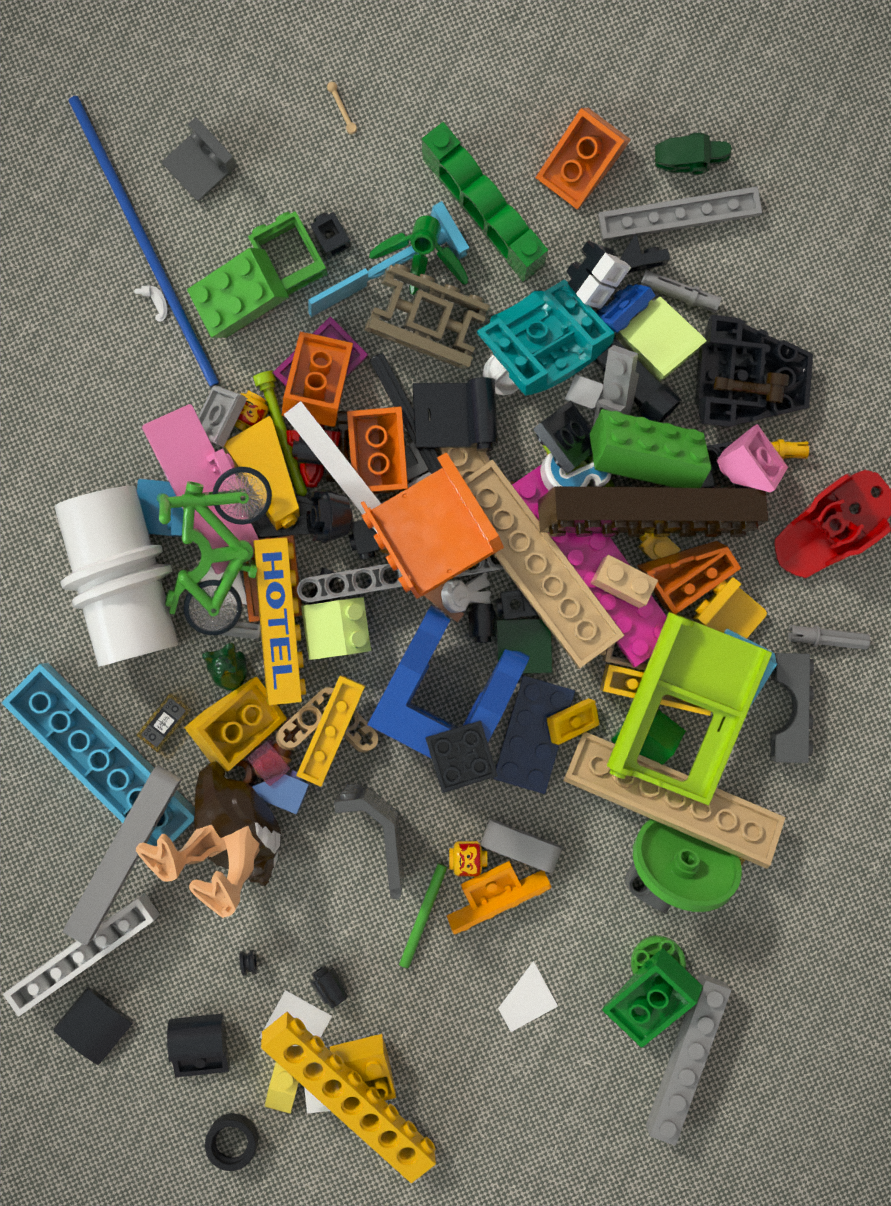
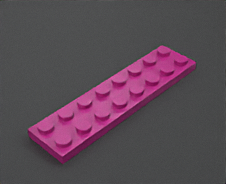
[512,464,667,667]

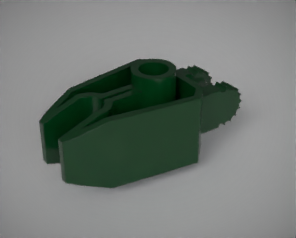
[655,133,732,175]

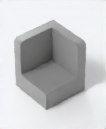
[565,374,603,410]

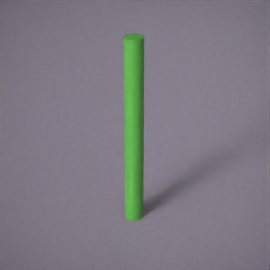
[399,863,448,968]

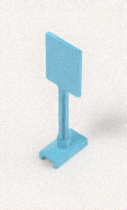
[308,201,469,317]

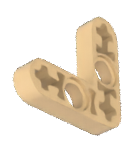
[276,687,378,753]

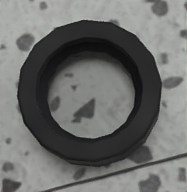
[204,1113,259,1171]

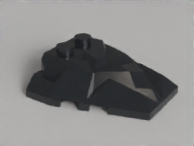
[695,315,813,427]

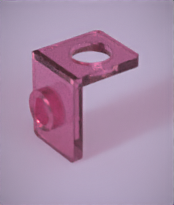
[247,739,290,786]

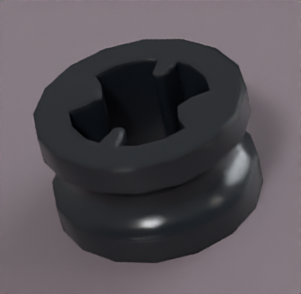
[239,949,258,976]

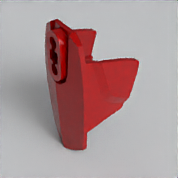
[774,470,891,578]

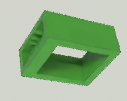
[248,211,328,296]

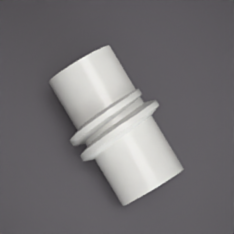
[54,486,179,667]

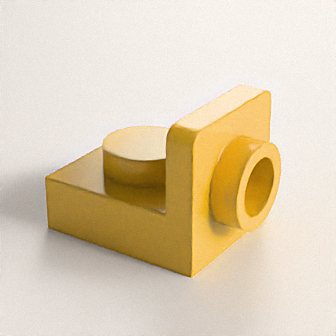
[638,533,681,561]

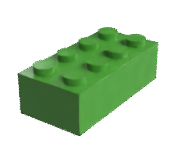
[590,409,711,488]

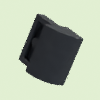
[167,1013,230,1078]

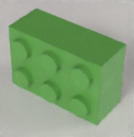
[187,247,289,338]

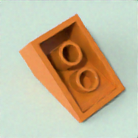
[535,108,631,210]
[281,331,353,427]

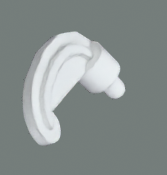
[134,286,167,322]

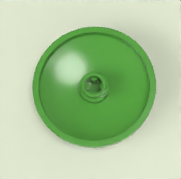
[633,819,742,912]

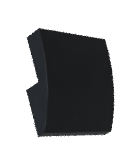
[53,987,133,1065]

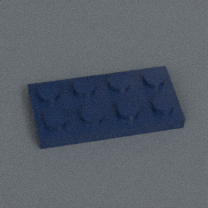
[493,675,575,794]

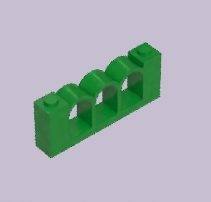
[422,122,548,283]

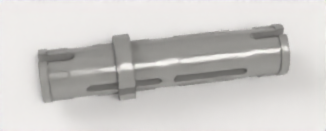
[640,269,722,314]

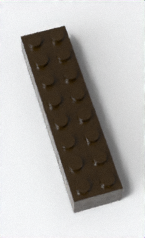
[538,486,768,537]

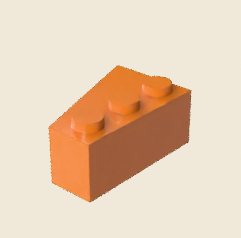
[637,541,741,614]

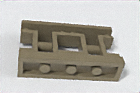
[364,264,490,369]

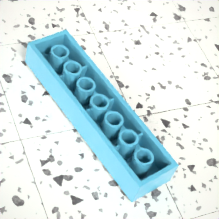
[1,663,195,846]

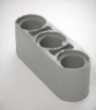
[480,819,563,873]

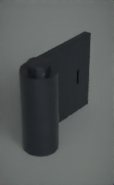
[412,377,498,452]

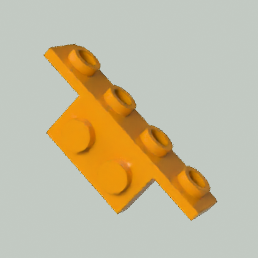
[447,861,552,934]

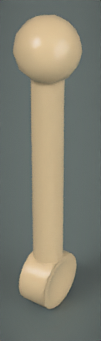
[327,82,357,135]

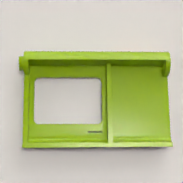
[606,612,772,806]

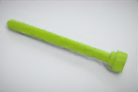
[253,370,307,497]

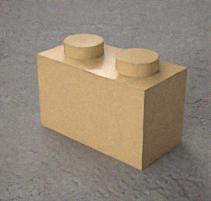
[591,555,658,608]

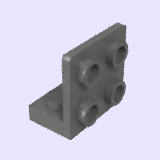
[162,117,237,201]

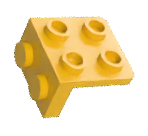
[692,577,767,638]

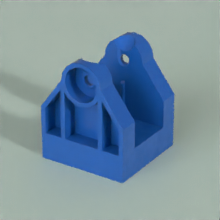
[367,604,530,759]

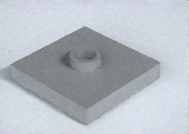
[198,385,247,447]

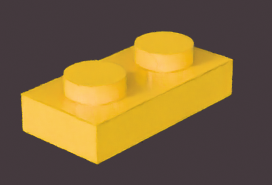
[547,698,600,745]

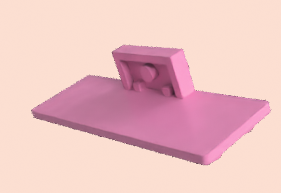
[142,404,259,575]

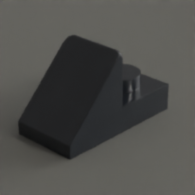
[620,234,670,274]

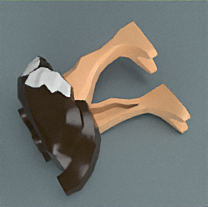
[136,761,281,918]

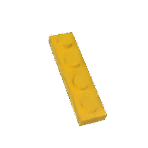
[296,675,365,787]

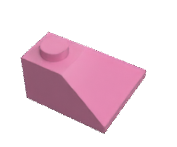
[717,424,788,492]

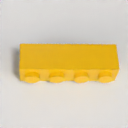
[600,664,711,716]

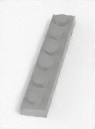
[597,186,762,242]

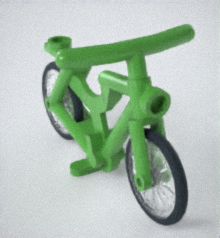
[157,467,272,635]

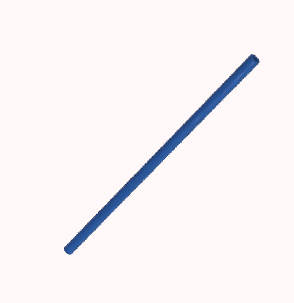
[68,96,220,387]

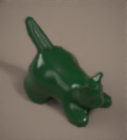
[202,643,248,692]

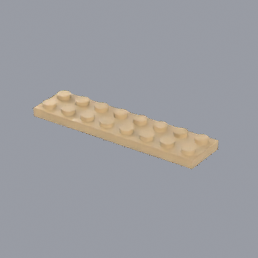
[464,459,624,669]
[563,732,786,869]

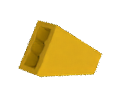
[224,416,300,530]

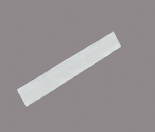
[284,401,381,532]

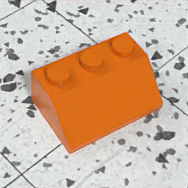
[347,407,408,494]

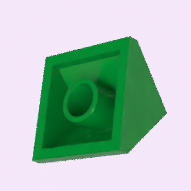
[611,710,686,765]

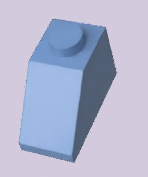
[252,770,311,814]

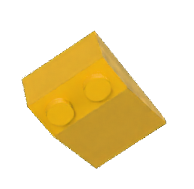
[184,677,287,771]

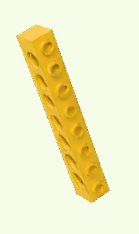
[261,1012,436,1183]

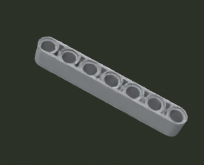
[63,765,182,946]

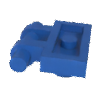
[597,284,656,332]

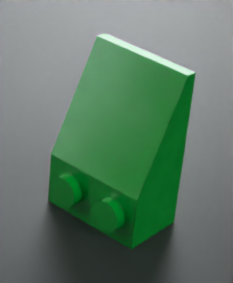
[602,948,703,1048]

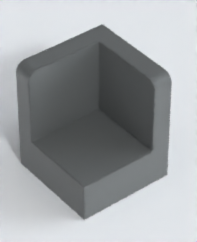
[405,442,429,484]

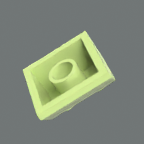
[301,597,371,660]

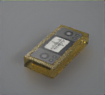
[136,693,192,752]

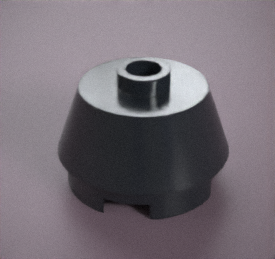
[306,489,353,544]

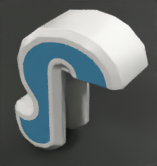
[540,453,611,491]

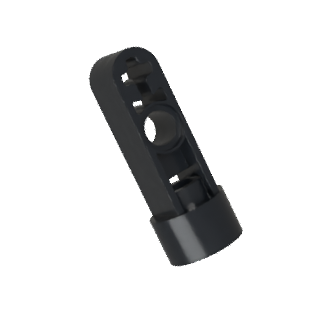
[594,337,682,423]

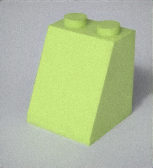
[616,297,706,382]

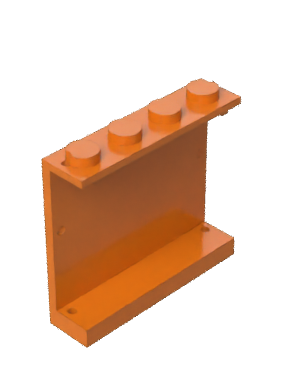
[361,452,504,599]

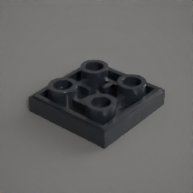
[425,720,498,793]

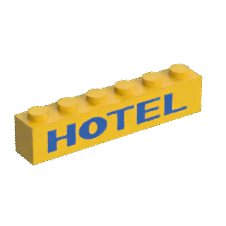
[253,538,306,705]

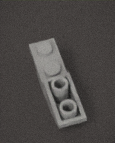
[593,345,639,426]

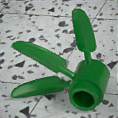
[369,215,468,295]

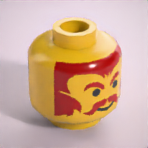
[234,391,269,431]
[449,841,487,877]

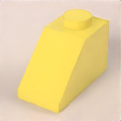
[264,1062,299,1114]

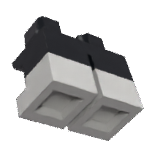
[566,241,631,309]

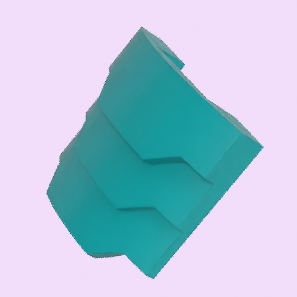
[477,279,614,396]

